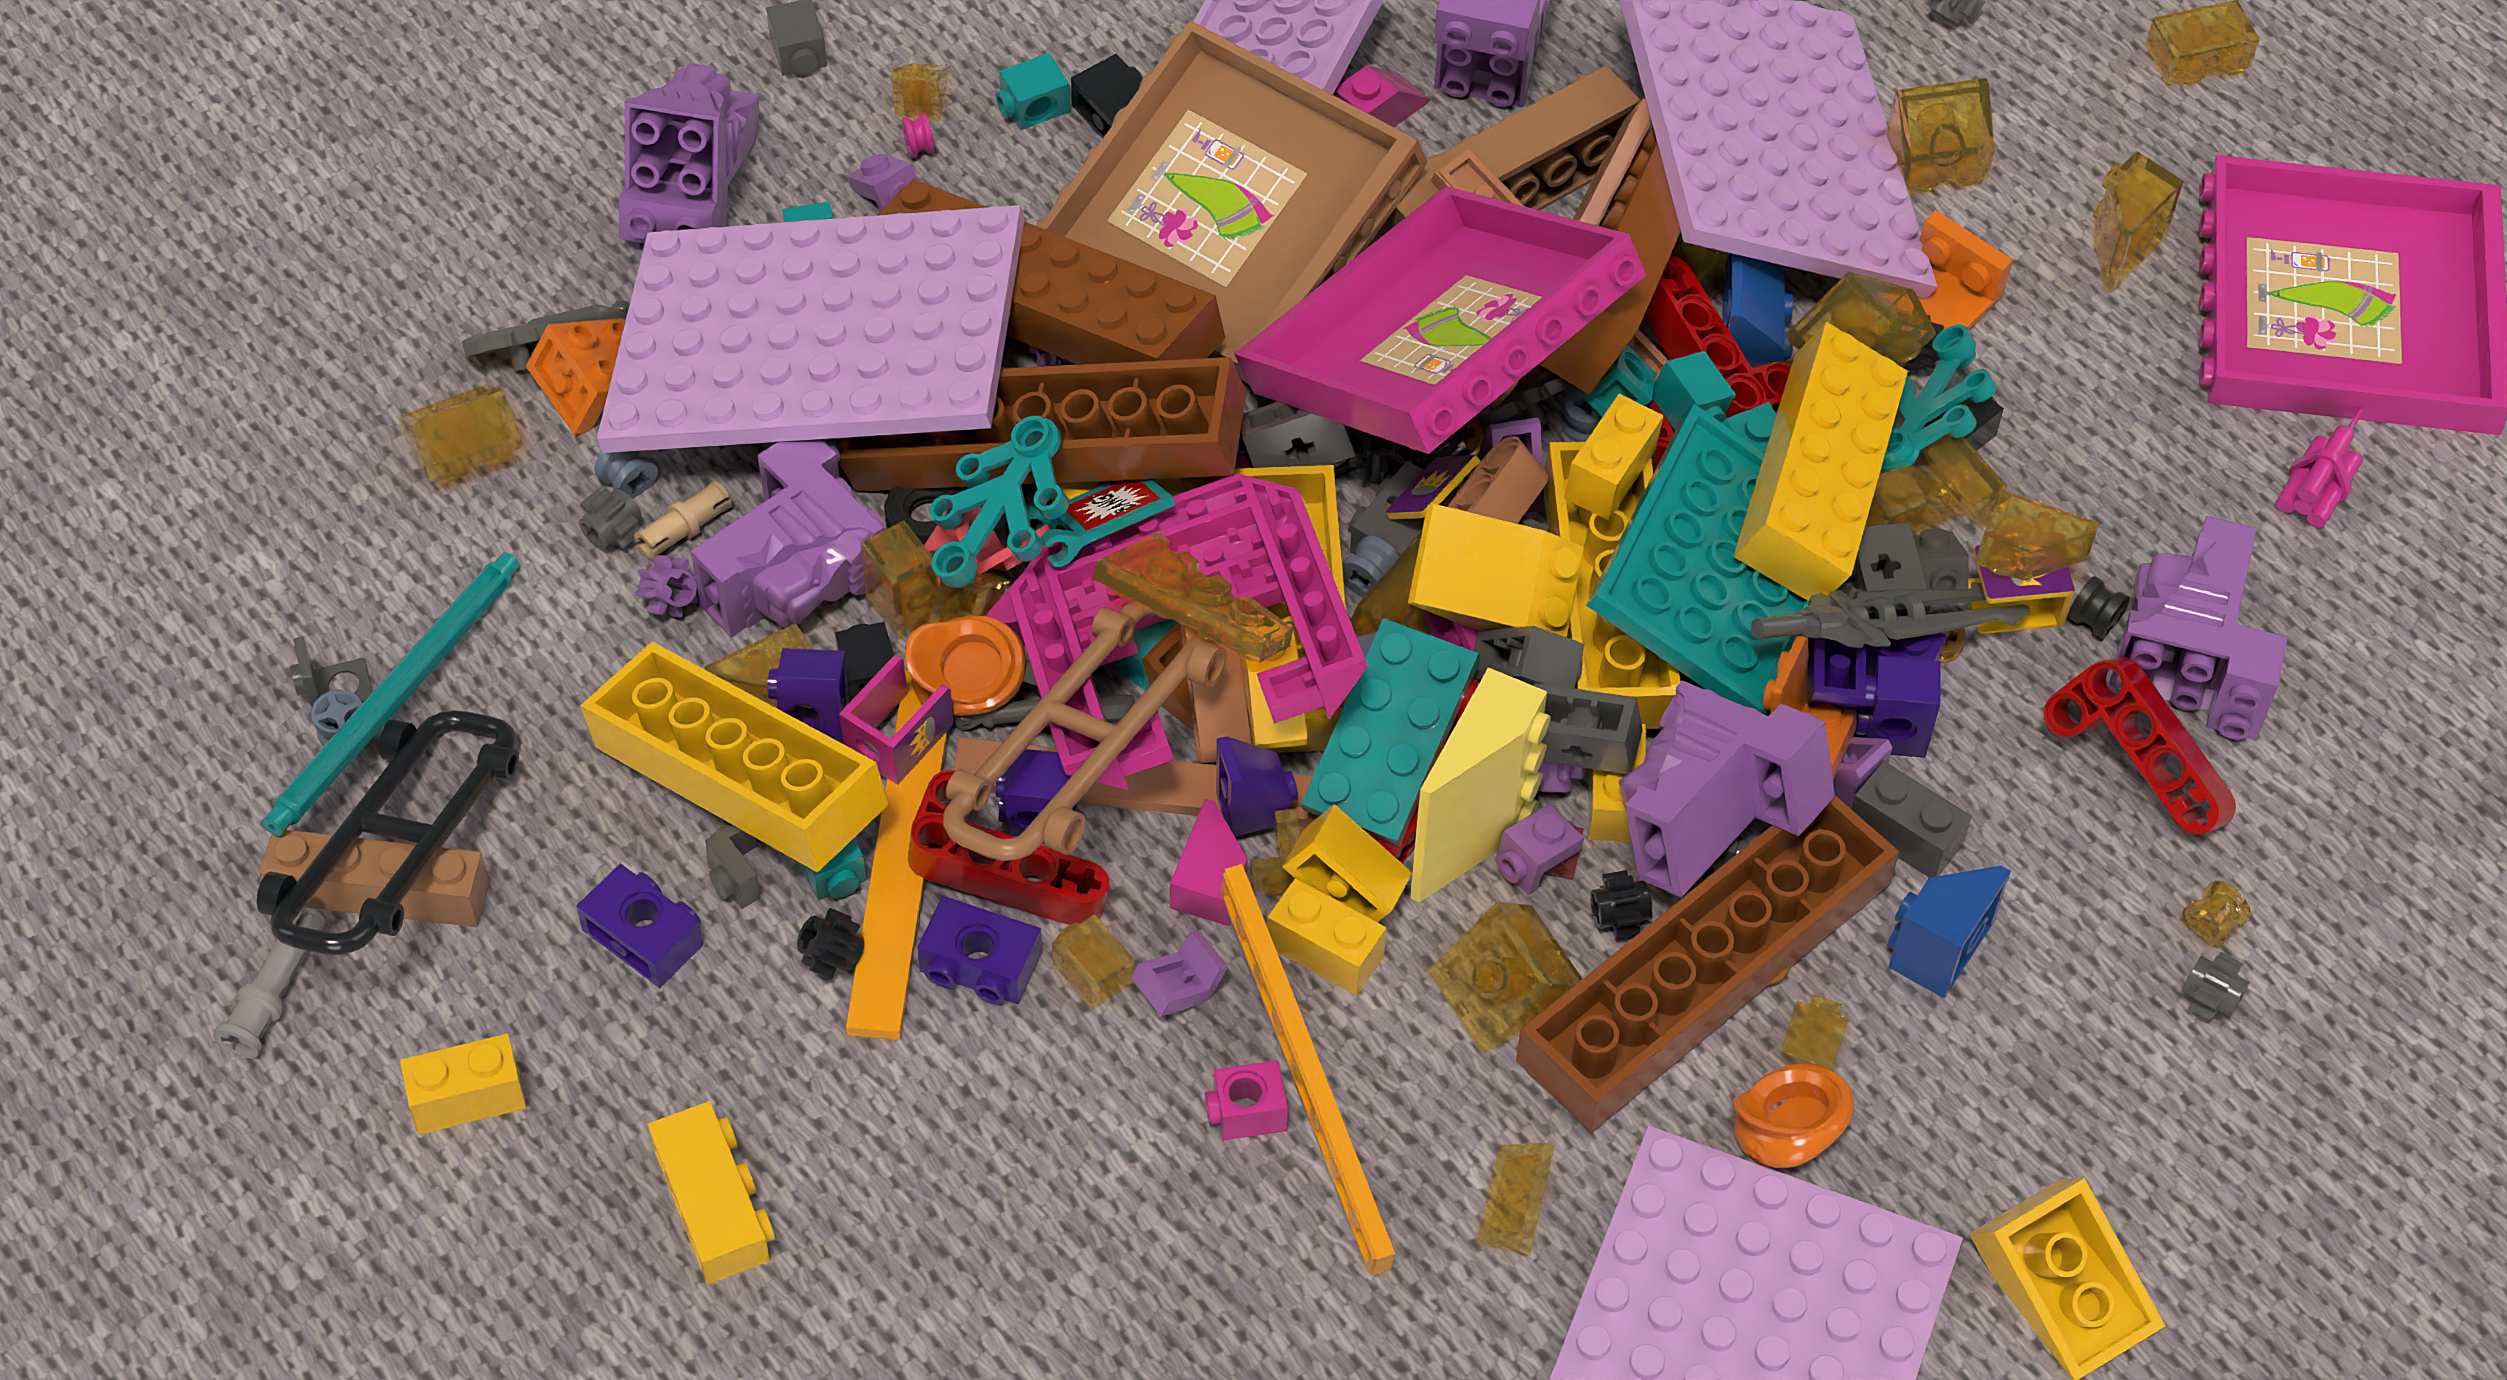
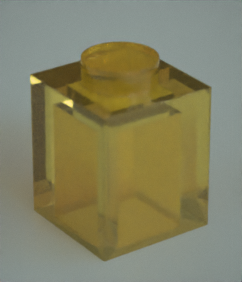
[1052,914,1134,1011]

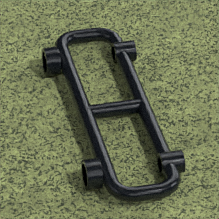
[257,710,519,955]

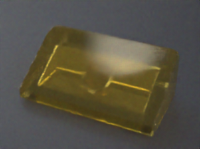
[1921,433,2007,527]
[1350,539,1420,634]
[1476,1143,1555,1256]

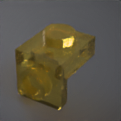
[1250,809,1304,896]
[1782,994,1851,1068]

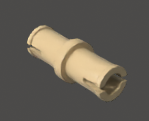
[634,481,732,560]

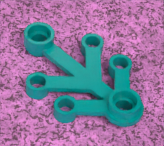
[1880,325,1997,475]
[929,416,1069,588]

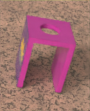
[839,655,954,785]

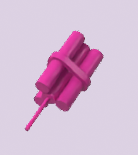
[2275,408,2364,528]

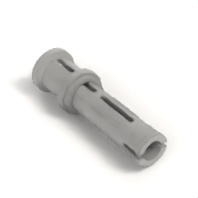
[214,907,325,1059]

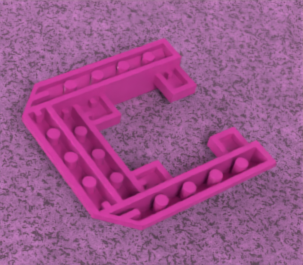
[1009,473,1368,790]

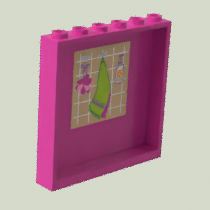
[2199,155,2507,435]
[1234,186,1646,454]

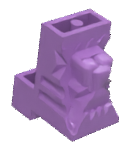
[1434,0,1550,108]
[619,63,759,243]
[691,439,890,638]
[2109,516,2288,740]
[1619,681,1835,898]

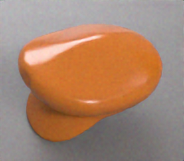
[905,615,1026,716]
[1732,1063,1854,1168]

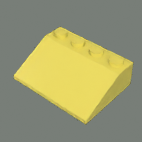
[1410,667,1551,902]

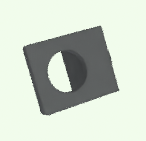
[290,636,373,708]

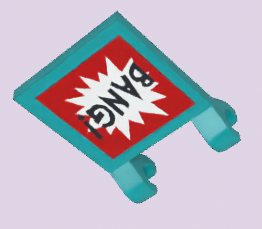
[1026,479,1175,567]

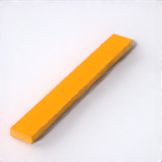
[846,670,949,1040]
[1220,864,1395,1276]

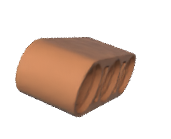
[1447,436,1549,524]
[1180,609,1251,764]

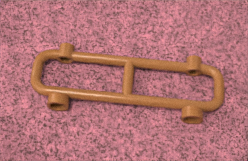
[943,594,1227,861]

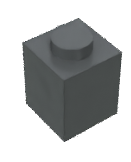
[766,0,827,76]

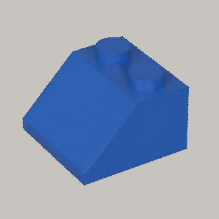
[1722,253,1793,368]
[1887,865,2011,999]

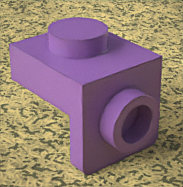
[846,154,918,211]
[1495,804,1584,895]
[1131,931,1227,1017]

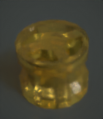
[2182,880,2251,948]

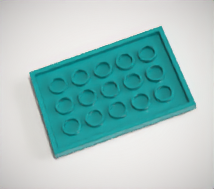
[1586,404,1809,715]

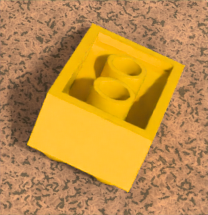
[1408,504,1584,637]
[1969,1178,2165,1380]

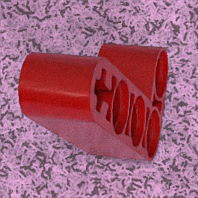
[1644,255,1791,419]
[2044,657,2236,834]
[907,770,1110,927]

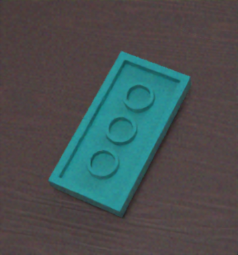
[1301,618,1481,847]

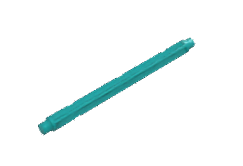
[262,552,520,836]

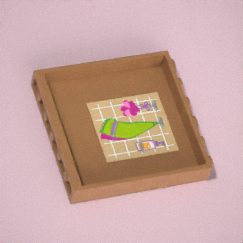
[1035,20,1427,384]

